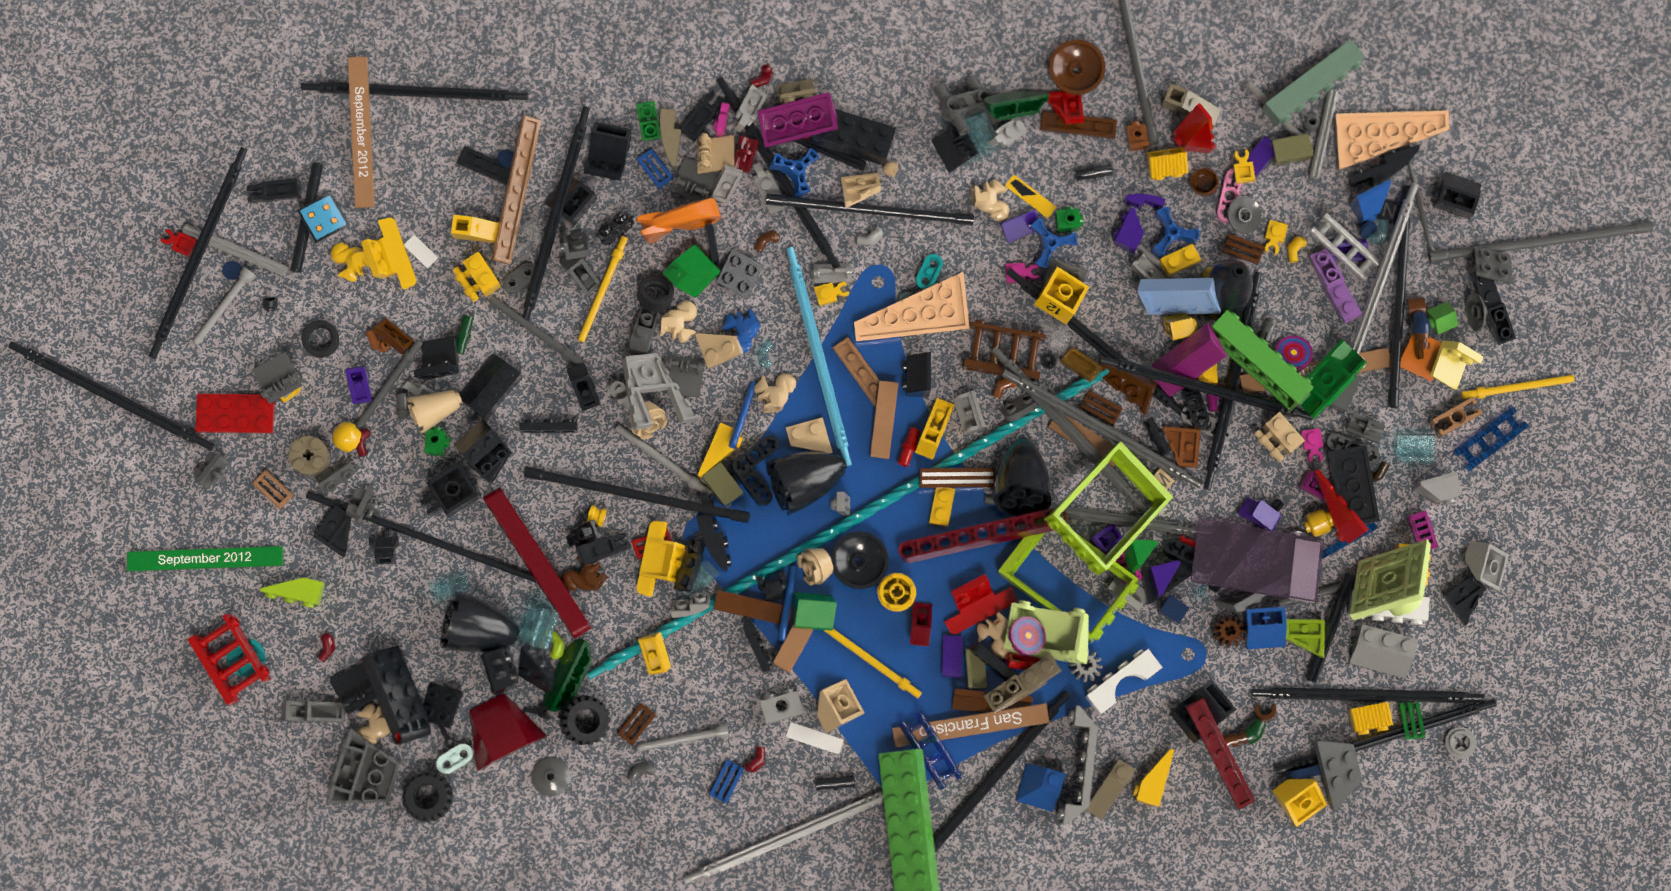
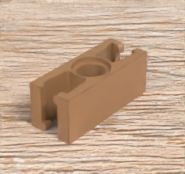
[1429,397,1483,439]
[773,625,813,673]

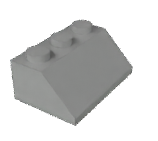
[1349,624,1419,679]

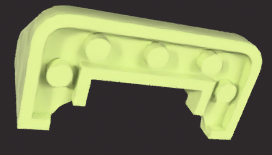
[1004,600,1089,664]

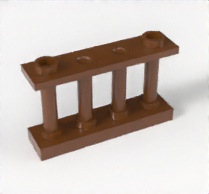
[963,320,1047,383]

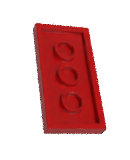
[195,394,275,434]

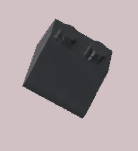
[903,352,931,397]

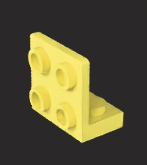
[1430,340,1483,390]

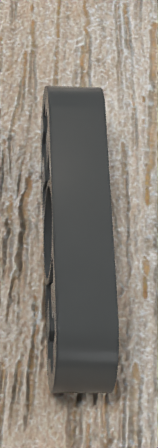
[1326,433,1380,466]

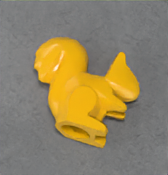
[331,243,370,282]

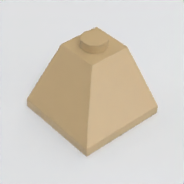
[817,679,864,733]

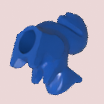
[722,308,761,354]

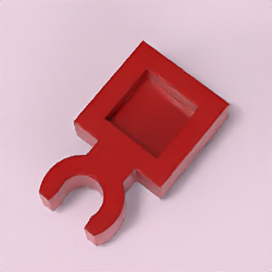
[160,229,197,258]

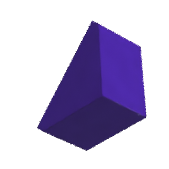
[1089,524,1122,553]
[1148,560,1181,597]

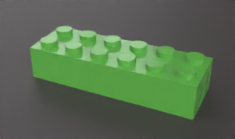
[1212,310,1314,411]

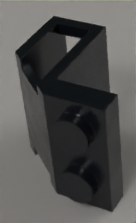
[583,121,632,181]
[1169,679,1236,744]

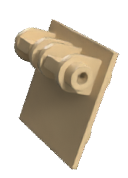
[697,133,734,174]

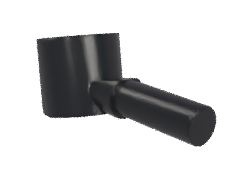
[523,706,551,720]
[438,725,456,750]

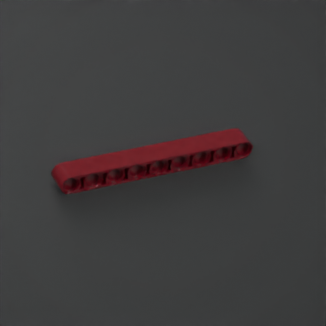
[483,487,591,639]
[898,508,1068,563]

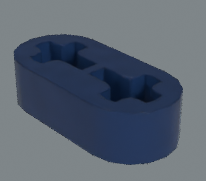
[1288,765,1321,779]

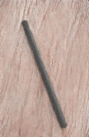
[1407,162,1434,252]

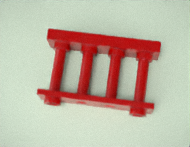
[187,614,272,705]

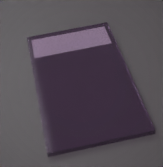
[1190,518,1324,604]

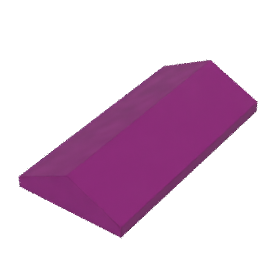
[757,92,838,148]
[1152,323,1227,397]

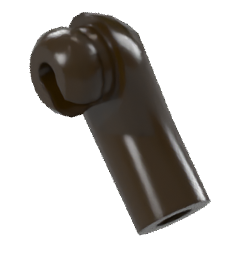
[1371,460,1390,482]

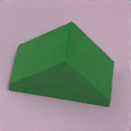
[1124,540,1158,574]

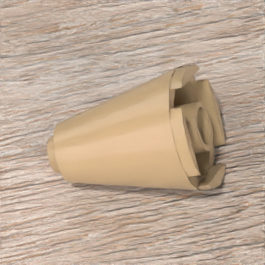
[406,390,462,434]

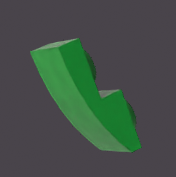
[636,101,661,141]

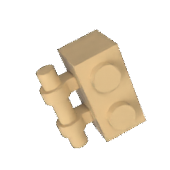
[1254,412,1305,463]

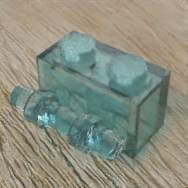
[517,605,558,651]

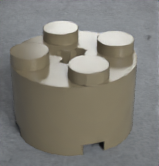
[289,436,331,477]

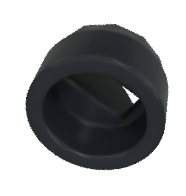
[262,297,278,312]
[1041,353,1057,369]

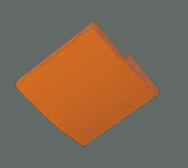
[1400,332,1442,382]

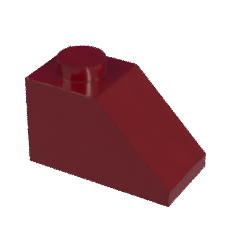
[910,602,933,646]

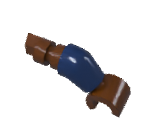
[1406,297,1431,359]

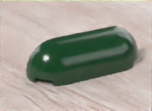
[984,90,1050,120]
[544,639,593,712]

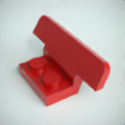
[944,574,1016,634]

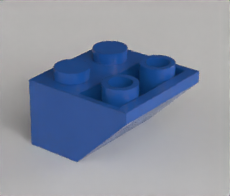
[1243,607,1287,650]

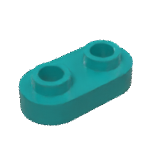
[916,254,943,290]

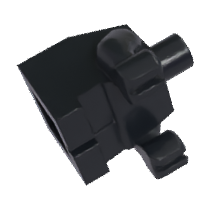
[369,530,399,565]
[756,572,787,601]

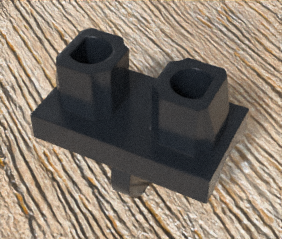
[566,520,601,547]

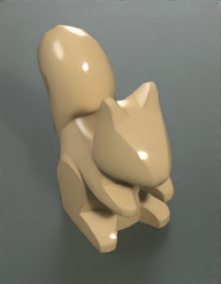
[971,180,1009,221]
[659,301,697,343]
[754,374,796,413]
[977,612,1011,659]
[357,704,390,745]

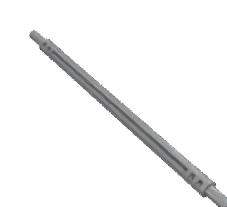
[1351,182,1419,354]
[683,791,884,885]

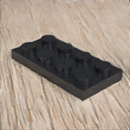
[1328,445,1380,524]

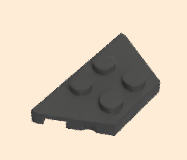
[1313,740,1362,811]

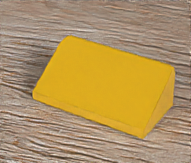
[638,632,671,675]

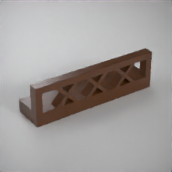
[952,689,1033,713]

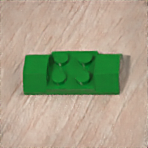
[1299,339,1367,419]

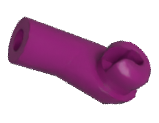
[1206,384,1224,412]

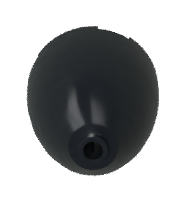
[1197,260,1253,321]
[993,437,1052,517]
[766,452,847,516]
[440,591,521,652]

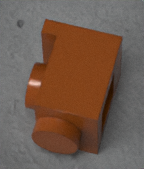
[1125,121,1149,152]

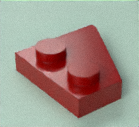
[1047,91,1084,124]

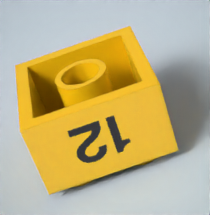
[1034,267,1089,324]

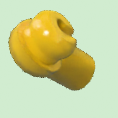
[1287,236,1307,263]

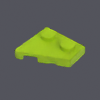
[1286,619,1325,658]

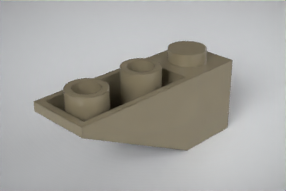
[1161,84,1221,127]

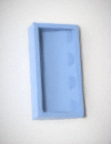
[1137,278,1221,315]

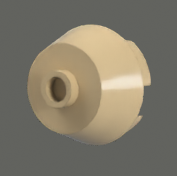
[629,401,668,439]
[797,548,833,586]

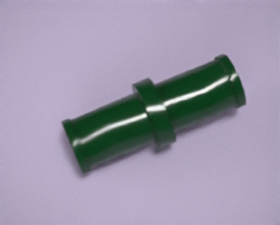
[456,315,474,355]

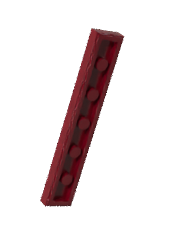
[1185,698,1255,810]

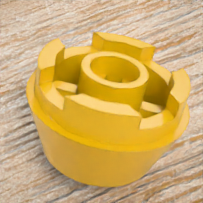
[877,573,916,612]

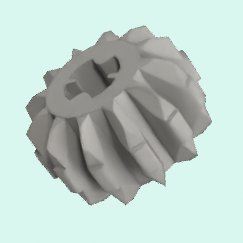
[1069,649,1103,682]

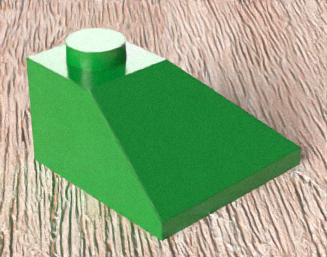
[663,244,721,298]

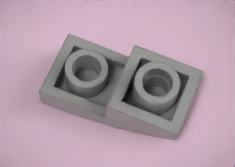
[671,592,711,618]

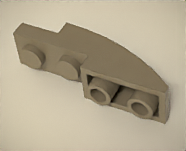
[984,654,1062,713]

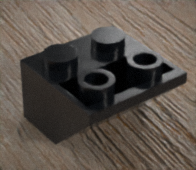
[1434,172,1481,219]
[544,177,598,227]
[454,419,512,478]

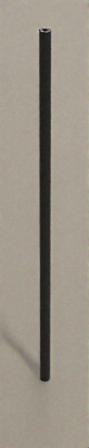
[306,491,538,584]

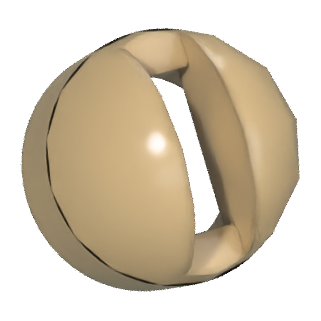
[883,161,898,177]

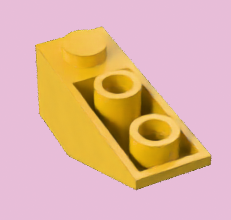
[451,215,499,243]

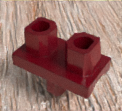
[734,136,759,174]

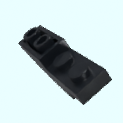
[1348,144,1420,188]
[1470,271,1516,345]
[696,495,731,572]

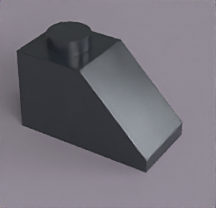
[566,363,600,411]

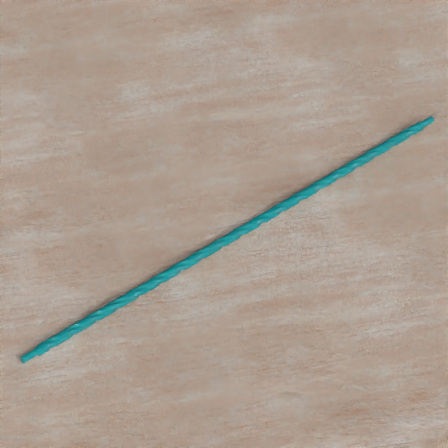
[587,368,1109,680]

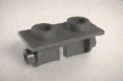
[316,458,357,494]

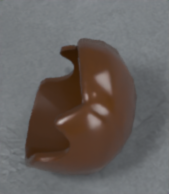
[1190,168,1219,197]

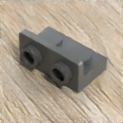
[559,226,589,260]

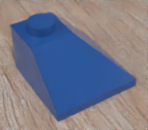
[1350,179,1392,225]
[1016,763,1066,812]

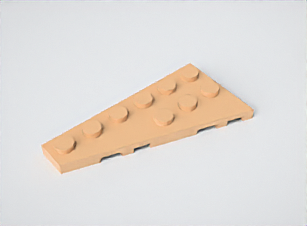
[1335,111,1450,170]
[854,272,970,341]

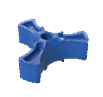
[769,148,819,197]
[1151,207,1199,258]
[1028,218,1077,269]

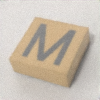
[1154,468,1174,490]

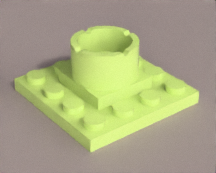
[1350,539,1431,620]

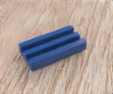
[636,148,674,190]
[710,760,744,804]

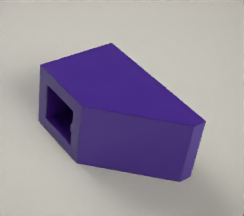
[1113,207,1144,254]

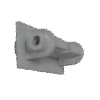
[813,264,852,283]

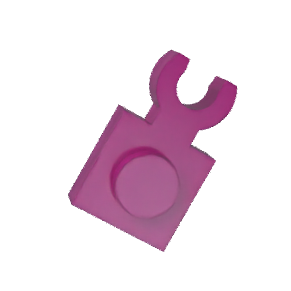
[713,103,729,138]
[1005,263,1039,284]
[1300,428,1323,463]

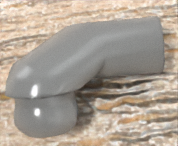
[857,227,883,246]

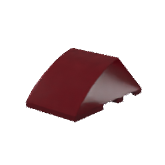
[469,693,547,772]

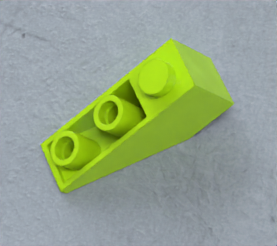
[260,577,325,608]

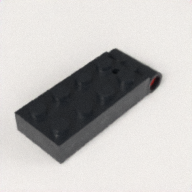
[798,109,896,166]
[360,645,431,745]

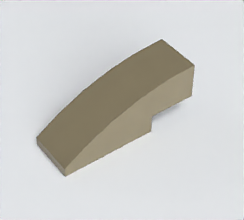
[660,108,681,170]

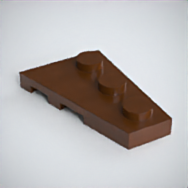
[1102,364,1156,415]

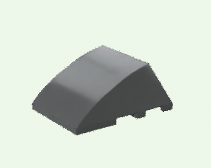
[326,729,400,804]

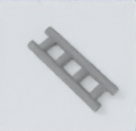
[1308,212,1381,282]

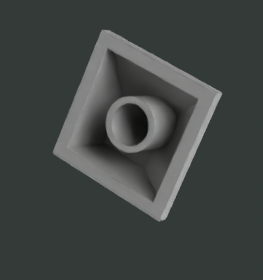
[1412,471,1460,505]
[1465,541,1509,591]

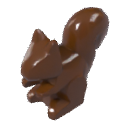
[561,556,608,591]

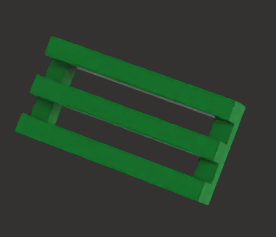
[1399,701,1425,740]

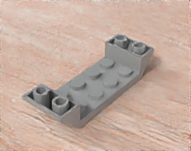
[1057,706,1098,825]

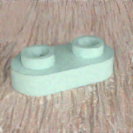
[436,744,474,774]

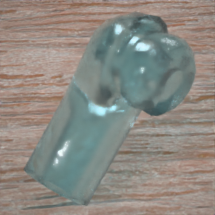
[1369,220,1388,245]

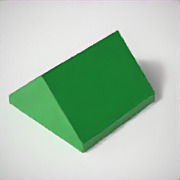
[793,592,837,631]

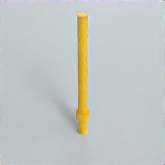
[577,236,628,343]
[1461,375,1574,399]
[824,628,922,699]

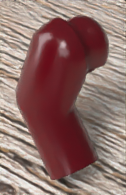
[750,64,773,88]
[356,428,370,458]
[744,747,765,773]

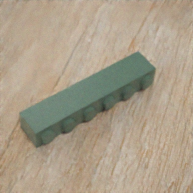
[1262,39,1365,126]

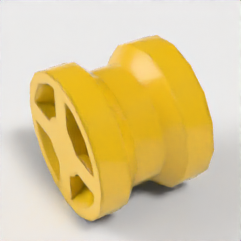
[587,505,607,528]

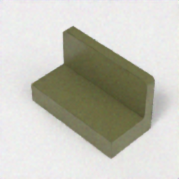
[1272,134,1314,166]
[702,463,743,508]
[964,649,987,689]

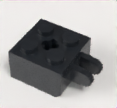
[420,462,481,518]
[480,648,519,695]

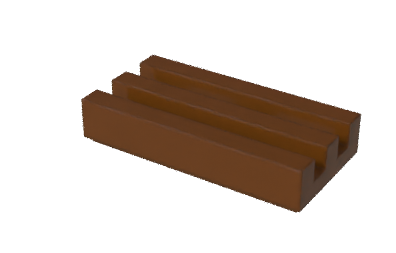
[1222,234,1265,265]
[372,318,414,355]
[1080,390,1123,426]
[617,703,656,746]

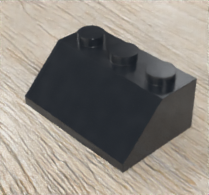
[459,354,523,421]

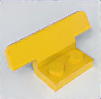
[361,218,416,290]
[636,521,686,597]

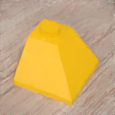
[1273,779,1327,827]

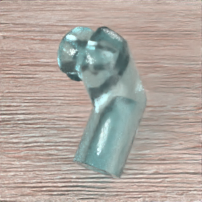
[757,340,774,369]

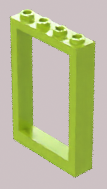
[1044,441,1173,576]
[998,519,1139,643]

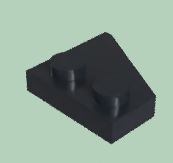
[313,505,352,558]
[1443,573,1486,626]
[518,644,554,694]

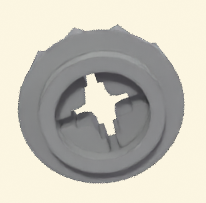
[1445,727,1476,758]

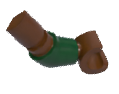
[1223,703,1277,748]

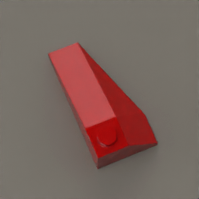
[1172,103,1215,154]
[1313,469,1369,544]

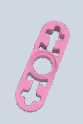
[1216,169,1241,223]

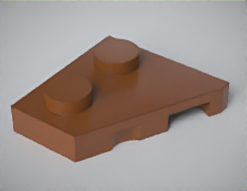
[1164,427,1201,468]

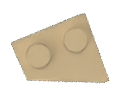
[841,173,881,208]
[695,333,743,369]
[786,417,833,454]

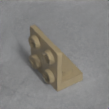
[776,79,817,105]

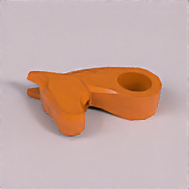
[636,198,722,243]

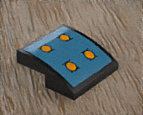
[297,192,350,244]

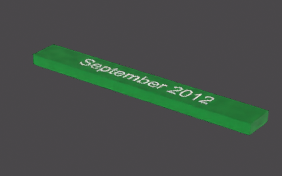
[127,546,284,572]

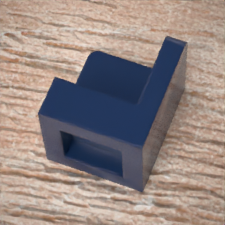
[1158,595,1189,625]

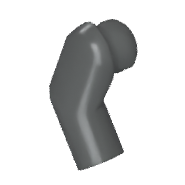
[627,762,656,783]

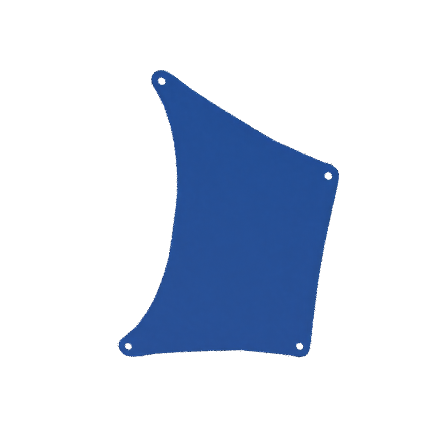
[682,264,1207,787]

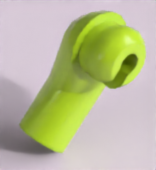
[547,630,565,660]

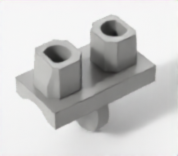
[609,381,630,410]

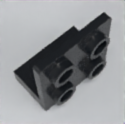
[414,336,459,380]

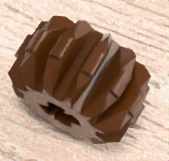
[1212,615,1246,648]

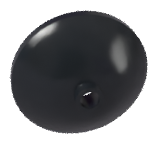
[831,531,889,589]

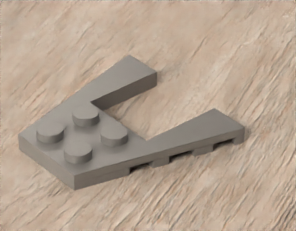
[622,353,699,430]

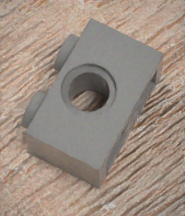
[760,689,804,725]

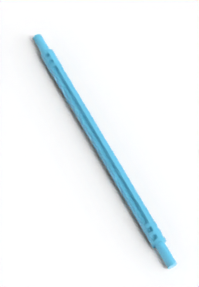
[786,247,852,467]

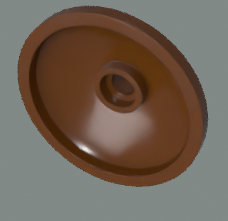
[1049,40,1106,95]

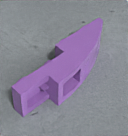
[1309,248,1362,324]

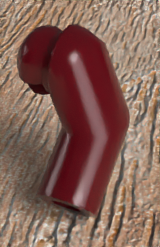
[317,633,335,663]

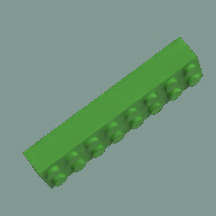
[879,749,940,891]

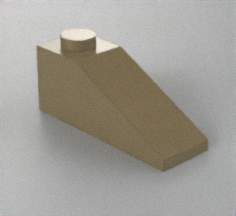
[1086,759,1135,820]

